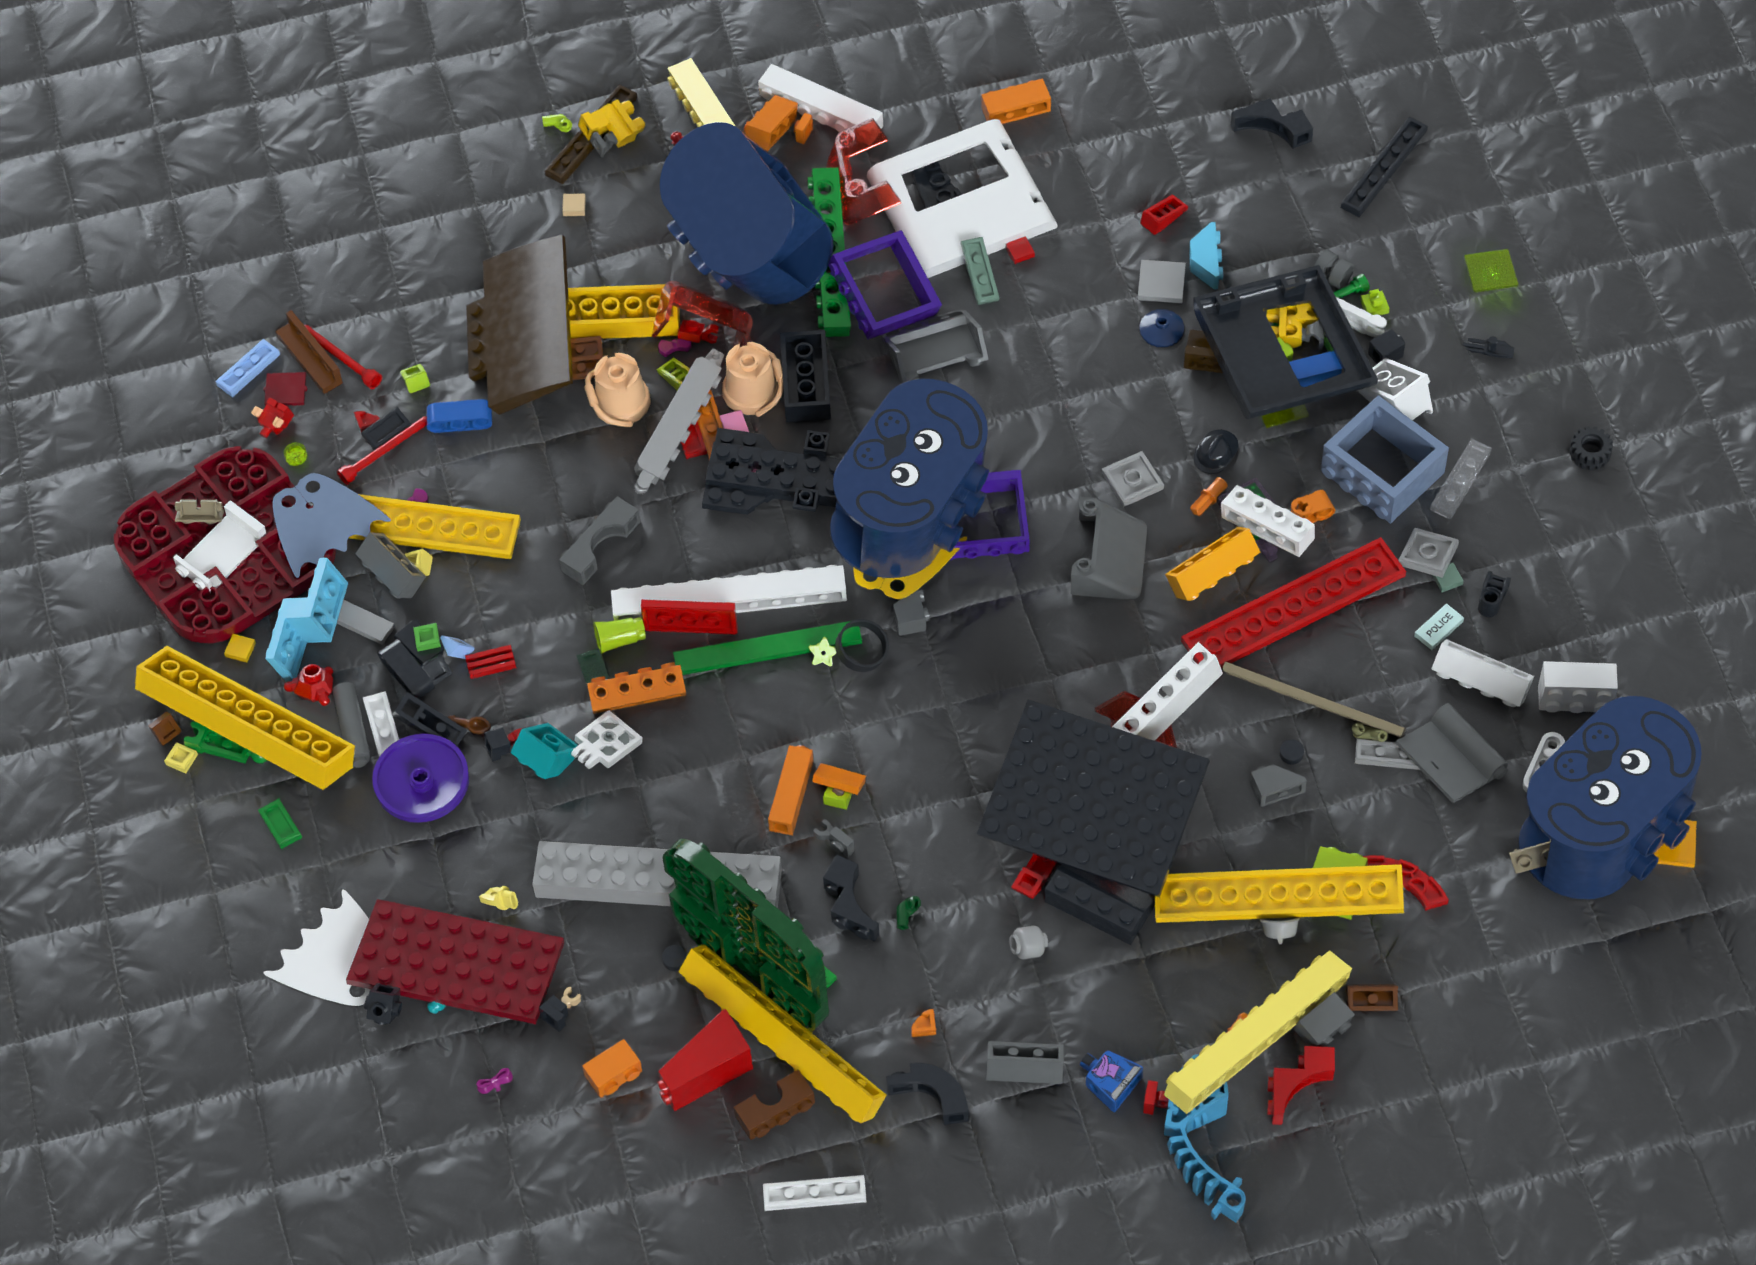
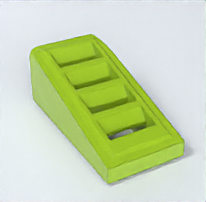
[657,358,690,391]

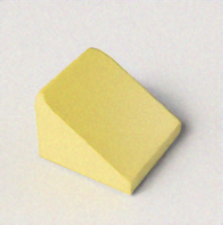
[405,549,433,576]

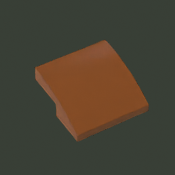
[571,336,603,380]

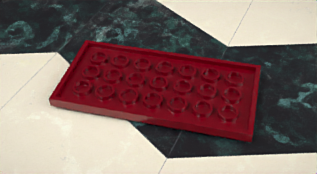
[346,899,564,1024]

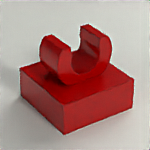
[1143,1080,1169,1115]

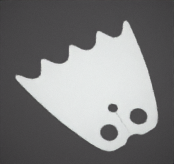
[264,890,371,1006]

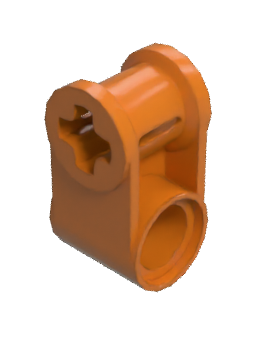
[1291,490,1335,523]

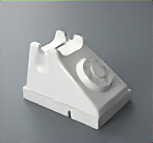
[1357,358,1433,420]

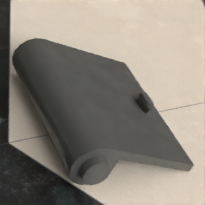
[286,682,371,768]
[1395,703,1508,803]

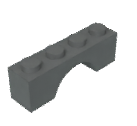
[559,496,641,585]
[893,580,930,636]

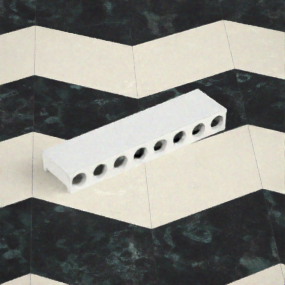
[1112,642,1223,741]

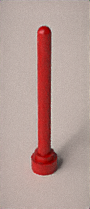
[304,325,382,389]
[337,417,427,485]

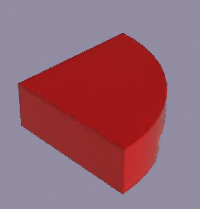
[354,411,380,433]

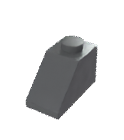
[1250,765,1307,807]

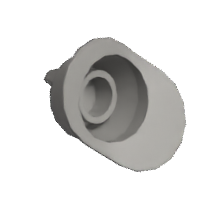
[1260,917,1300,945]

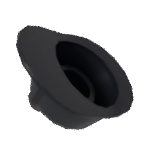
[1194,429,1239,474]

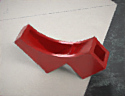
[1267,1046,1335,1125]

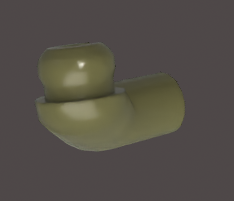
[1352,722,1387,742]

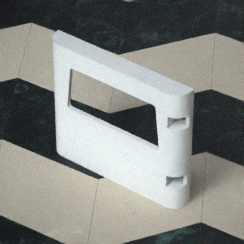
[867,119,1057,278]

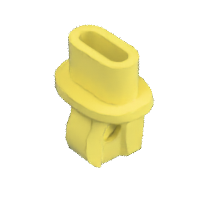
[479,886,518,910]

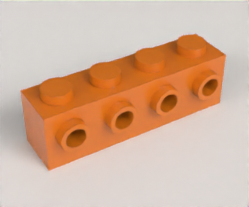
[587,662,686,714]

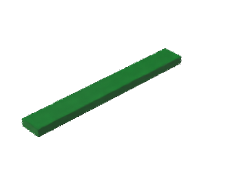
[673,621,862,675]

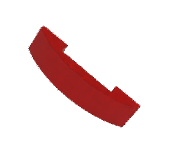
[1011,854,1058,899]

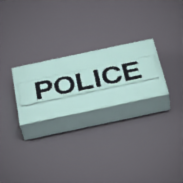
[1414,603,1464,650]

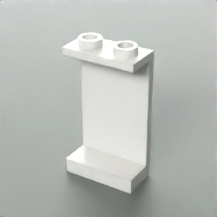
[173,500,267,593]

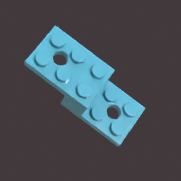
[265,558,348,682]

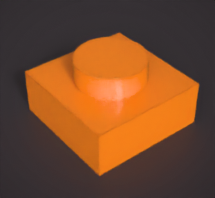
[794,113,813,144]

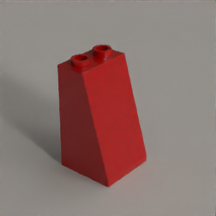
[657,1009,753,1111]

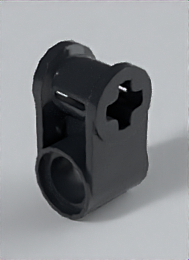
[1478,571,1511,617]

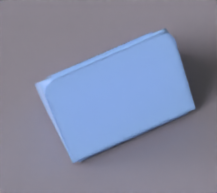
[440,635,474,659]

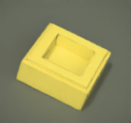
[164,742,198,773]

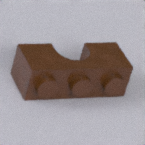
[734,1070,815,1140]

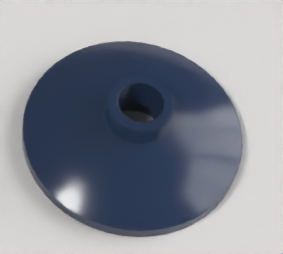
[1140,309,1184,347]

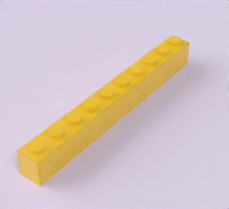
[679,944,887,1124]

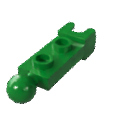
[184,722,267,764]

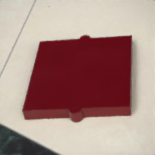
[263,372,308,406]

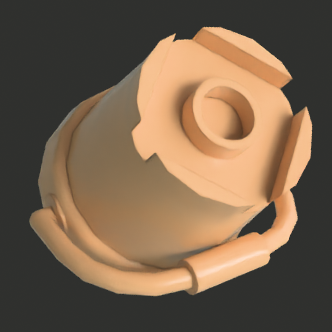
[722,342,784,417]
[584,353,651,427]

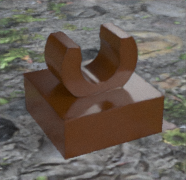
[148,711,182,746]

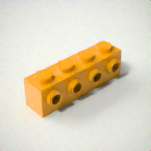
[1165,526,1261,601]

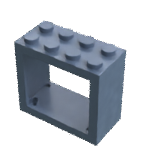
[1321,395,1449,524]

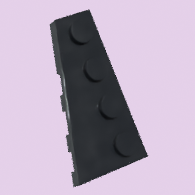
[905,148,962,209]

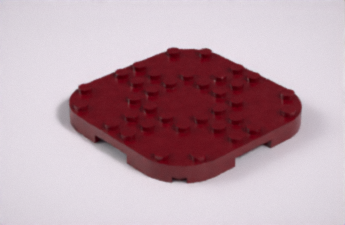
[114,446,336,643]

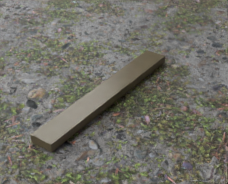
[1222,662,1406,738]

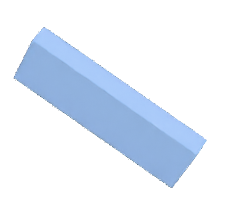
[216,339,280,397]

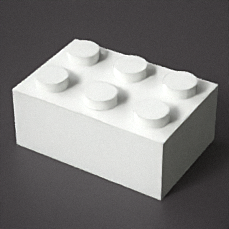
[1538,661,1618,713]

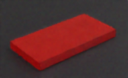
[641,599,738,635]

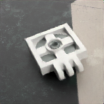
[571,710,643,769]

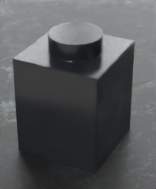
[1368,329,1405,364]

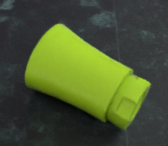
[593,617,646,654]

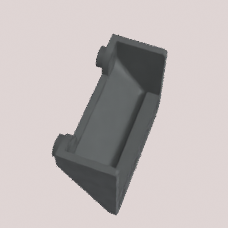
[882,310,989,383]
[1071,497,1147,600]

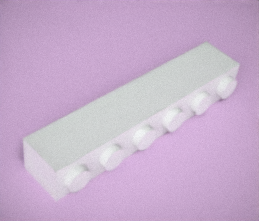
[758,64,883,144]

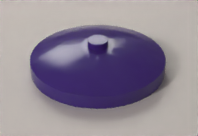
[372,734,469,822]

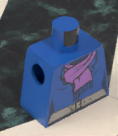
[1080,1051,1143,1113]

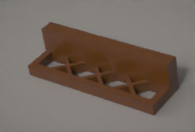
[275,310,343,394]

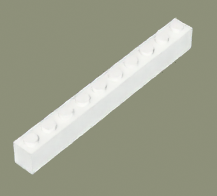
[611,565,847,621]

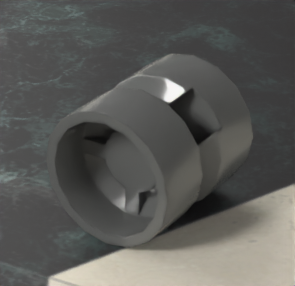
[1314,250,1355,289]

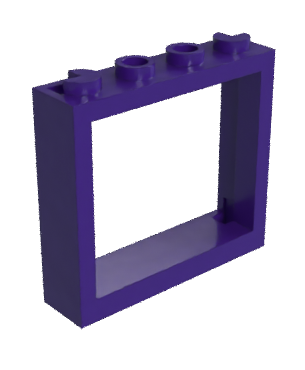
[828,230,942,340]
[941,470,1029,560]

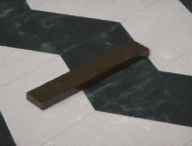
[545,84,638,185]

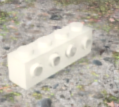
[1221,485,1315,557]
[1432,639,1534,707]

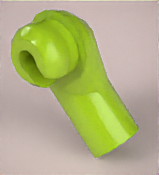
[542,114,572,132]

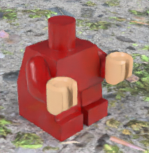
[251,397,294,439]

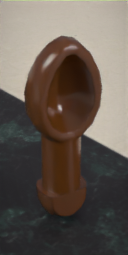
[447,715,491,734]

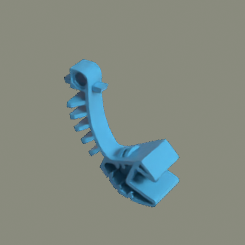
[1164,1054,1245,1222]

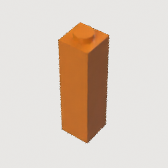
[768,745,814,836]

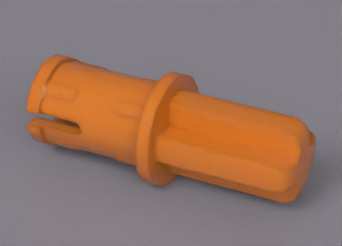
[1190,477,1228,516]

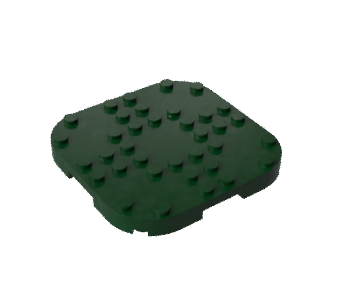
[663,839,829,1032]

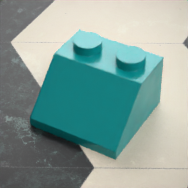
[510,723,578,779]

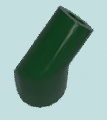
[897,896,921,930]

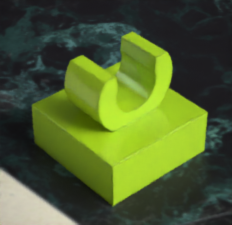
[1360,289,1389,315]

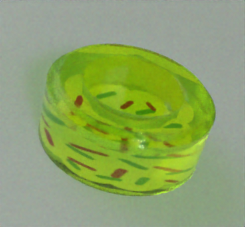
[284,442,307,466]

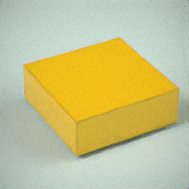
[224,634,256,663]

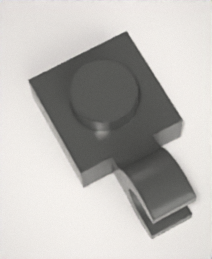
[814,820,855,858]

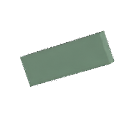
[960,236,1000,305]

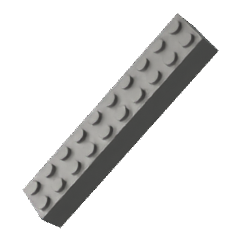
[533,841,782,908]

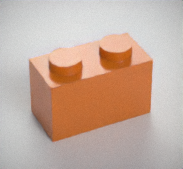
[582,1039,642,1098]

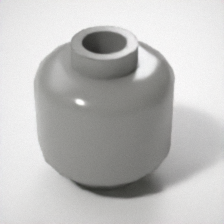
[1009,926,1048,959]

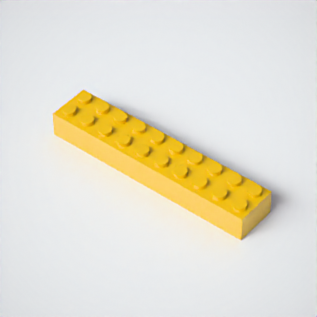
[135,646,355,790]

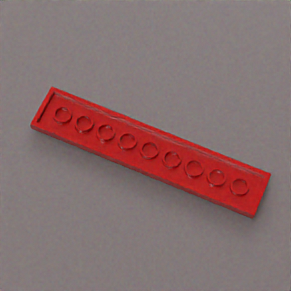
[1181,537,1406,668]

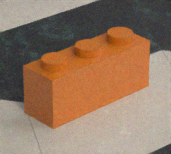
[981,79,1051,124]
[744,95,798,151]

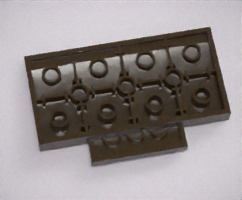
[466,235,573,415]

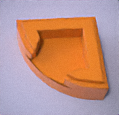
[911,1009,936,1037]

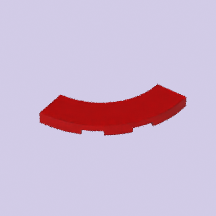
[1363,855,1449,911]

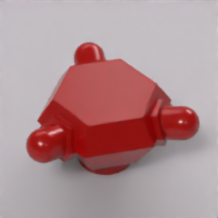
[284,664,333,706]

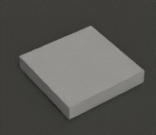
[1138,260,1186,303]
[1102,451,1164,507]
[1398,528,1459,578]

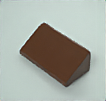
[1346,984,1398,1011]

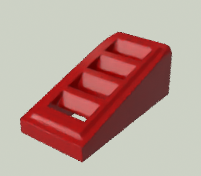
[1140,195,1188,235]

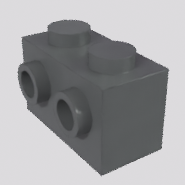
[1293,992,1355,1047]

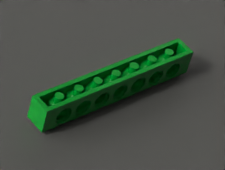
[807,168,851,337]

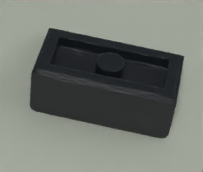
[394,619,445,664]

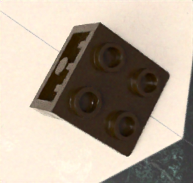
[1184,330,1223,373]

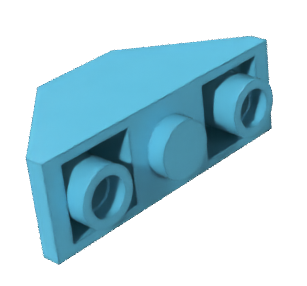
[1189,222,1223,289]

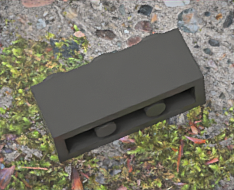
[355,532,426,599]
[986,1041,1064,1084]

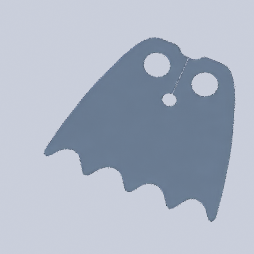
[273,473,391,578]

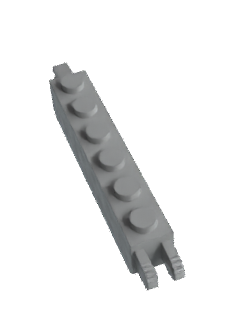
[634,348,724,495]

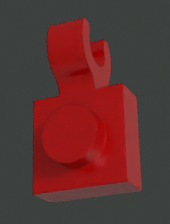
[678,320,719,344]

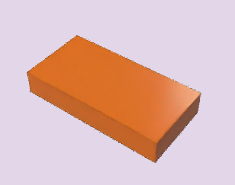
[813,763,866,795]

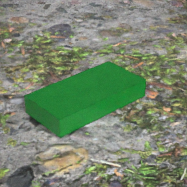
[258,798,302,849]

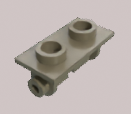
[175,499,224,524]
[1509,839,1551,874]

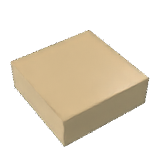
[563,194,586,216]

